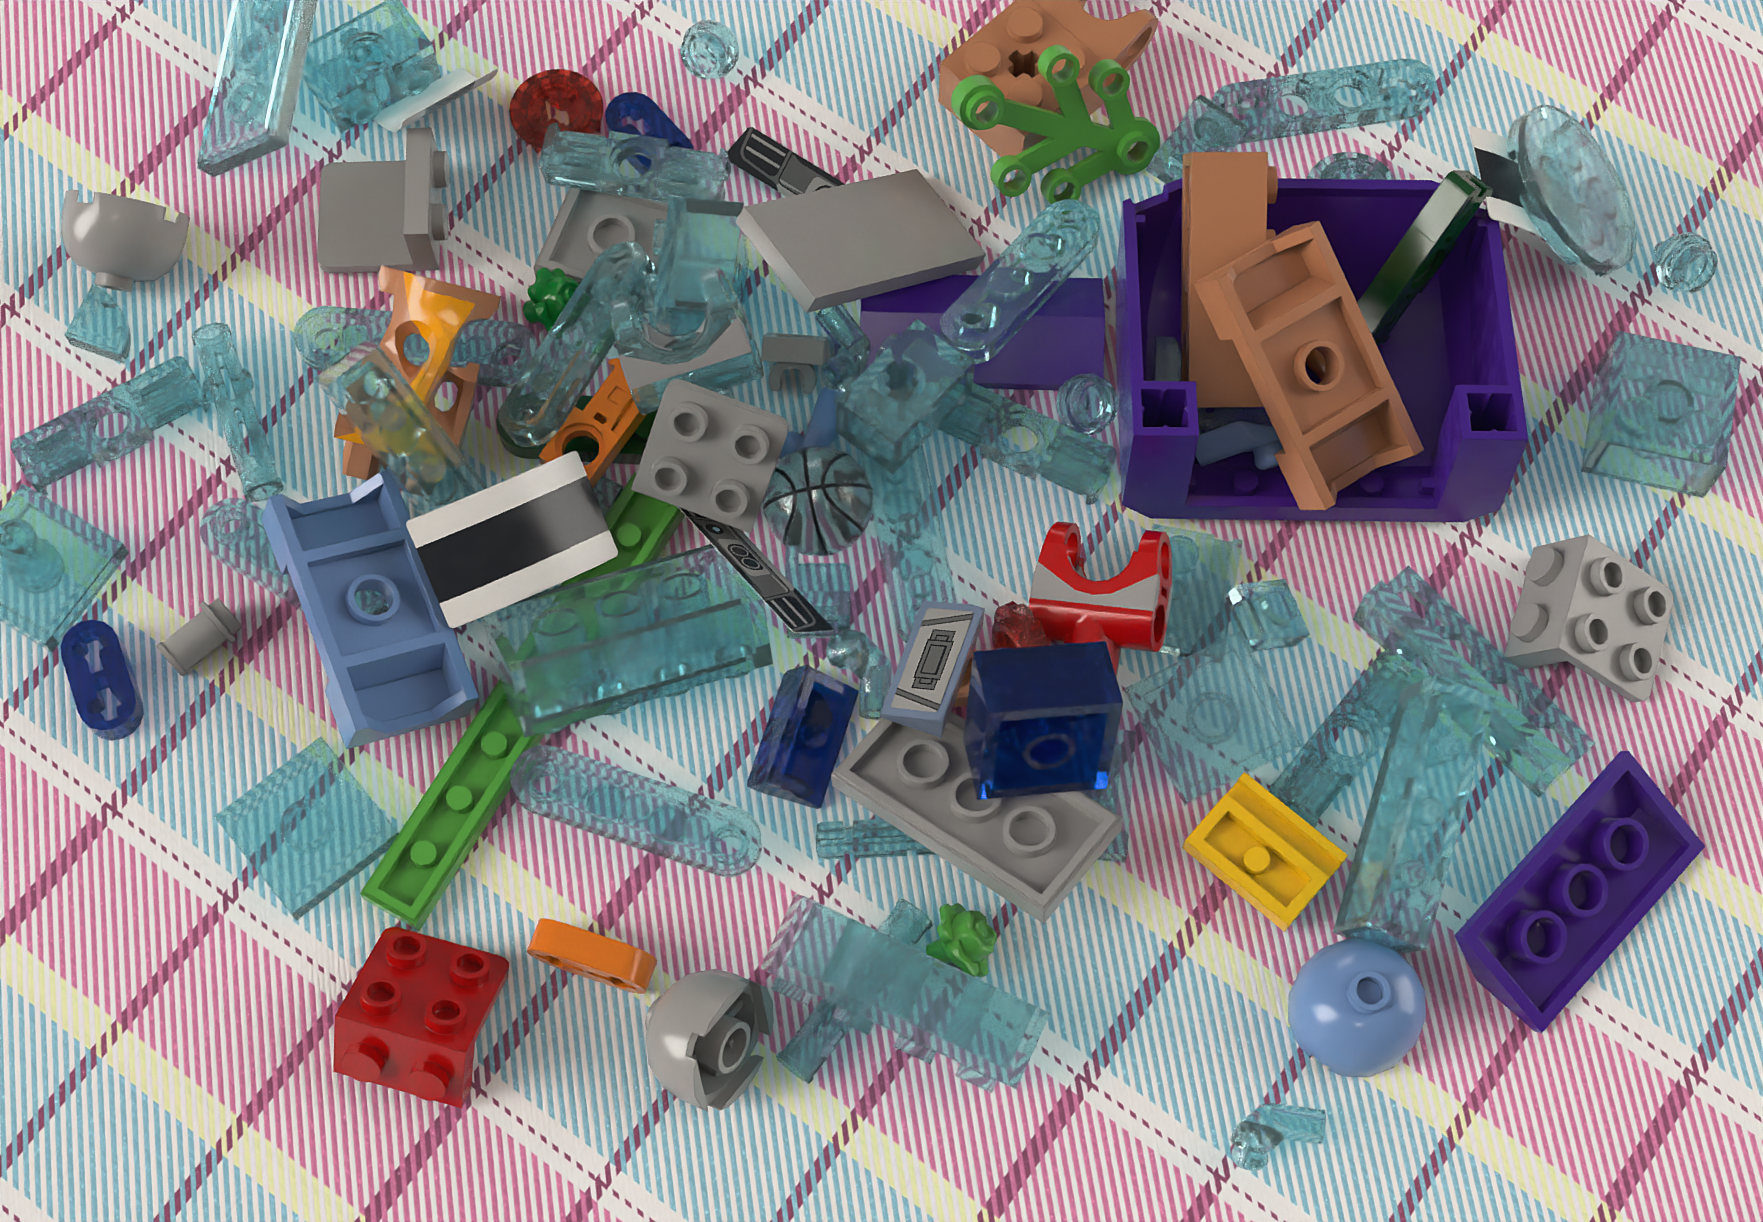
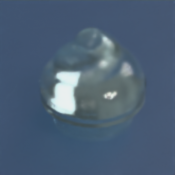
[680,20,739,79]
[1654,232,1718,293]
[1056,373,1118,435]

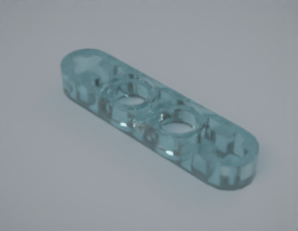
[1208,59,1435,144]

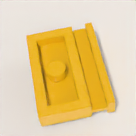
[1182,772,1348,932]

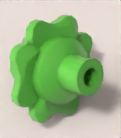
[926,903,997,979]

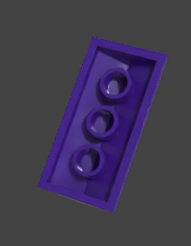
[859,275,1105,392]
[1454,751,1705,1033]

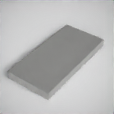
[735,169,986,313]
[831,711,1123,924]

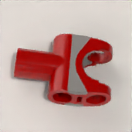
[1027,521,1172,717]

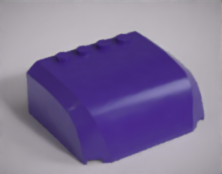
[1116,178,1528,522]

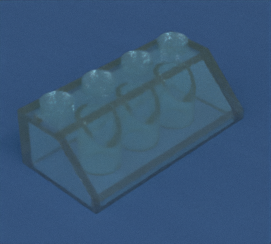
[481,544,773,737]

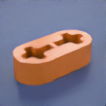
[527,918,658,994]

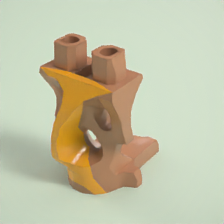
[334,266,501,496]

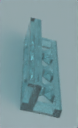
[1353,565,1596,798]

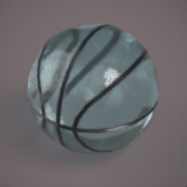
[763,446,874,556]

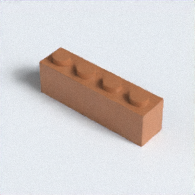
[1180,152,1278,408]

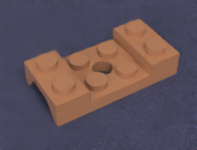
[1193,221,1424,510]

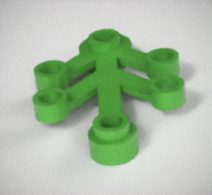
[951,45,1160,209]

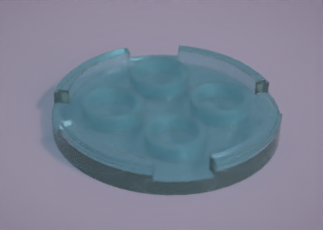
[1507,105,1637,277]

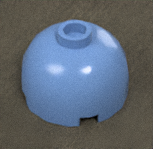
[1288,939,1426,1077]

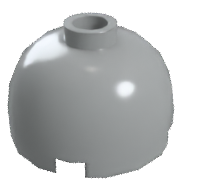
[61,190,190,292]
[645,969,774,1111]

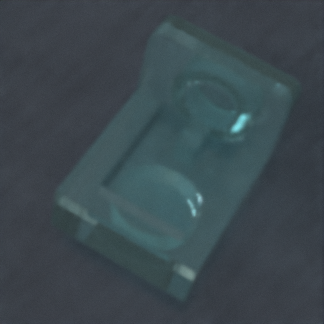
[1146,95,1247,184]

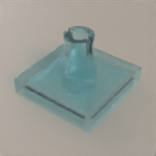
[0,483,129,653]

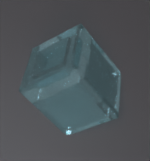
[786,546,851,639]

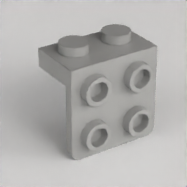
[317,127,450,273]
[631,379,789,533]
[1503,534,1674,702]

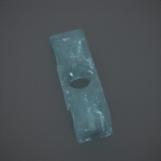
[539,123,731,209]
[10,356,211,496]
[925,374,1117,505]
[1269,650,1429,828]

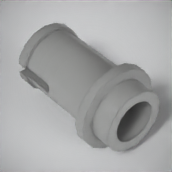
[156,598,243,677]

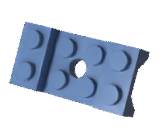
[261,469,479,750]

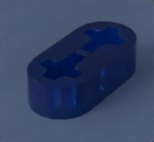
[605,92,696,192]
[60,619,144,741]

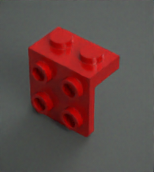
[333,927,509,1108]

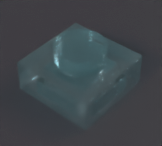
[1224,579,1310,652]

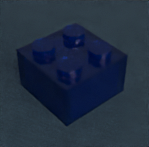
[963,641,1123,800]

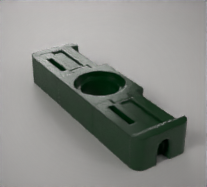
[1357,170,1493,345]

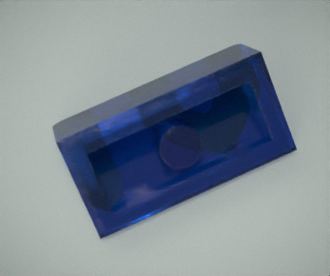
[747,664,859,809]

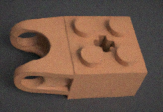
[938,0,1158,172]

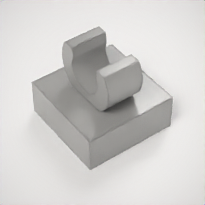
[761,332,828,394]

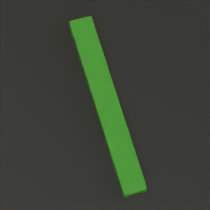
[360,472,685,931]

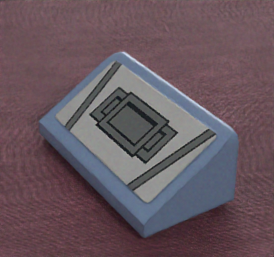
[880,601,985,738]

